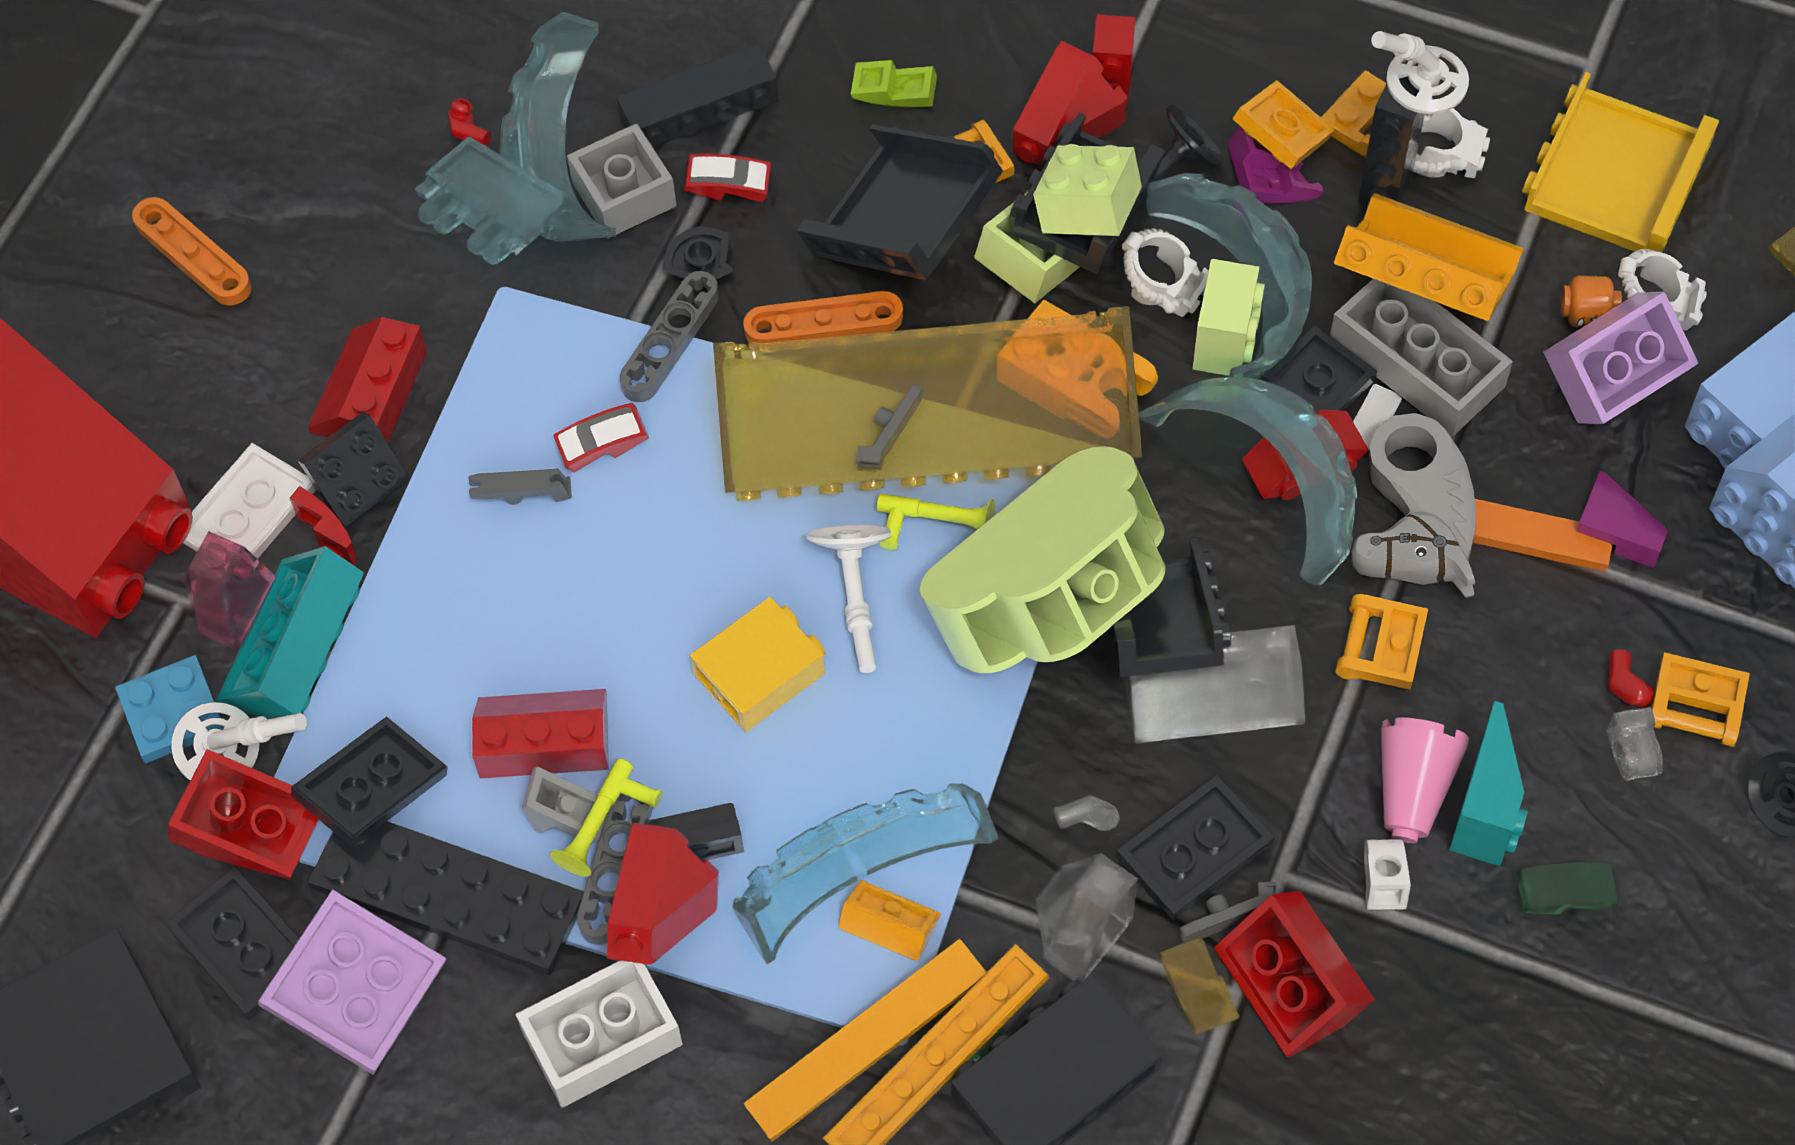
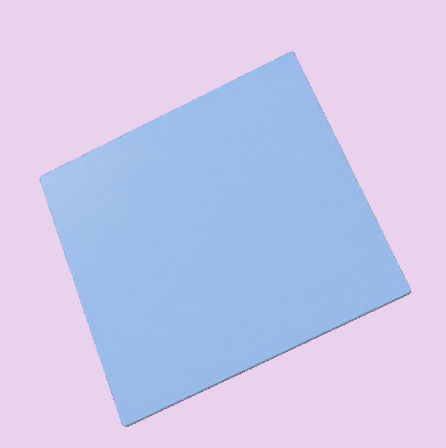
[274,287,1098,1045]

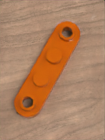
[132,197,252,306]
[743,291,903,348]

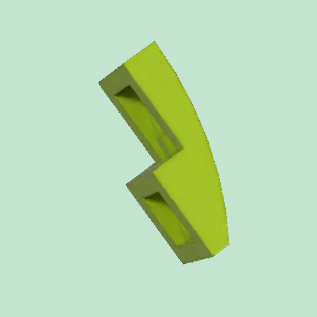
[851,60,937,107]

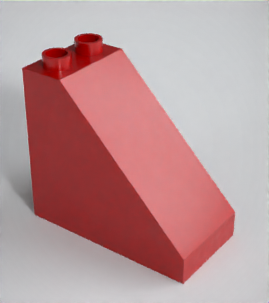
[0,318,193,638]

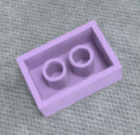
[1544,291,1699,424]

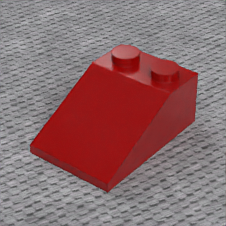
[168,749,319,880]

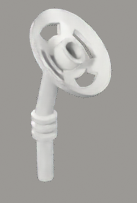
[1371,31,1469,114]
[807,525,891,673]
[172,702,307,780]

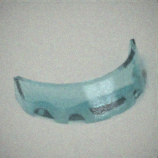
[500,12,616,242]
[1146,173,1312,400]
[1137,377,1357,586]
[732,784,999,964]

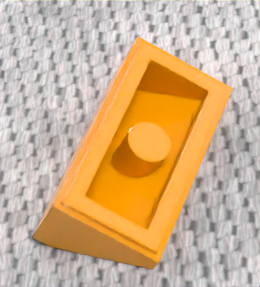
[839,880,941,960]

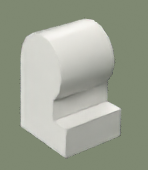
[1364,840,1411,909]

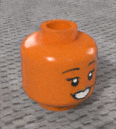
[1561,276,1622,327]

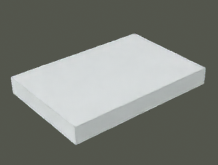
[183,443,316,579]

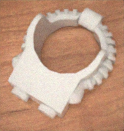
[1413,108,1490,178]
[1122,228,1209,317]
[1618,249,1707,331]

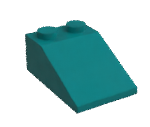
[1449,701,1528,866]

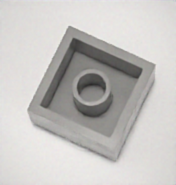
[567,123,677,239]

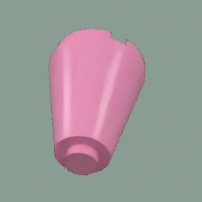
[1381,718,1469,843]

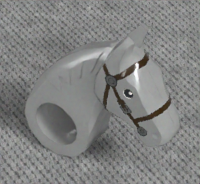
[1351,413,1476,598]

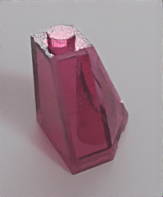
[183,531,276,650]

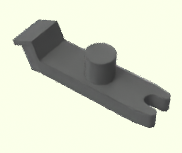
[856,384,924,471]
[468,468,572,505]
[1179,882,1277,945]

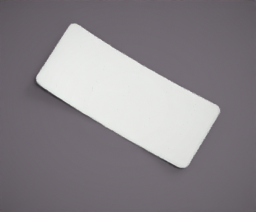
[1353,384,1402,449]

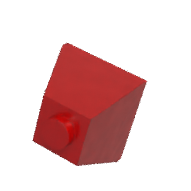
[1013,41,1128,166]
[607,823,719,965]

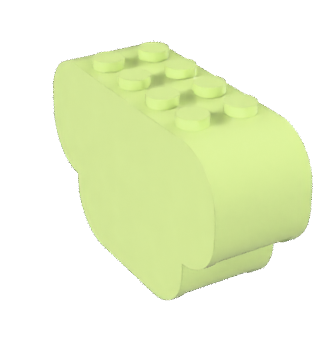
[920,446,1165,673]

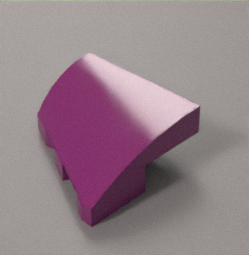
[1227,126,1323,203]
[1577,471,1668,568]

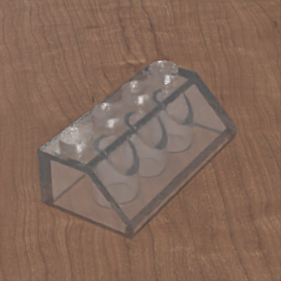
[1124,625,1305,743]

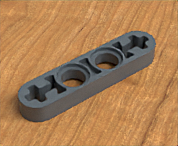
[620,271,719,403]
[577,781,652,945]

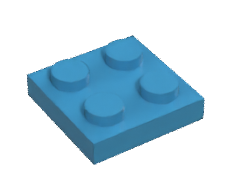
[115,655,224,764]

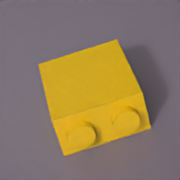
[690,597,826,733]

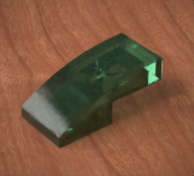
[1516,862,1619,915]

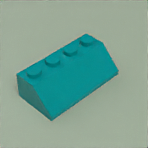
[215,547,364,719]

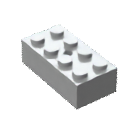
[1330,278,1513,437]

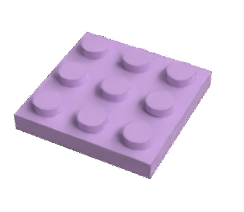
[258,890,447,1075]

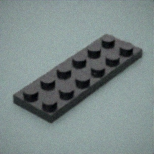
[308,821,584,976]

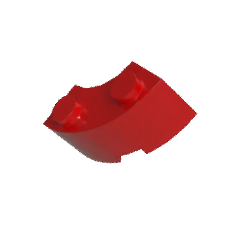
[1242,410,1369,501]

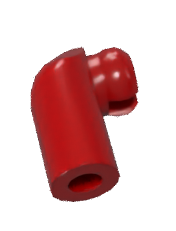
[448,98,491,149]
[1608,650,1654,707]

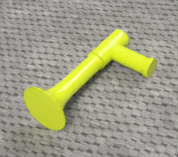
[877,493,995,550]
[550,758,663,877]

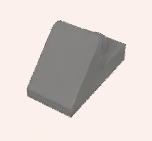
[522,766,606,844]

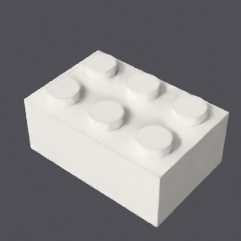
[516,961,683,1108]

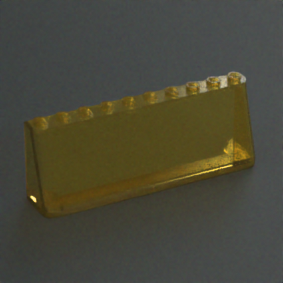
[713,306,1142,501]

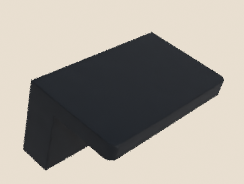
[649,803,744,861]

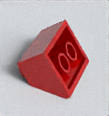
[308,317,427,443]
[472,689,609,779]
[1214,891,1375,1057]

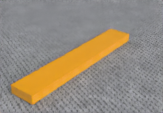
[743,939,987,1142]
[823,944,1049,1145]

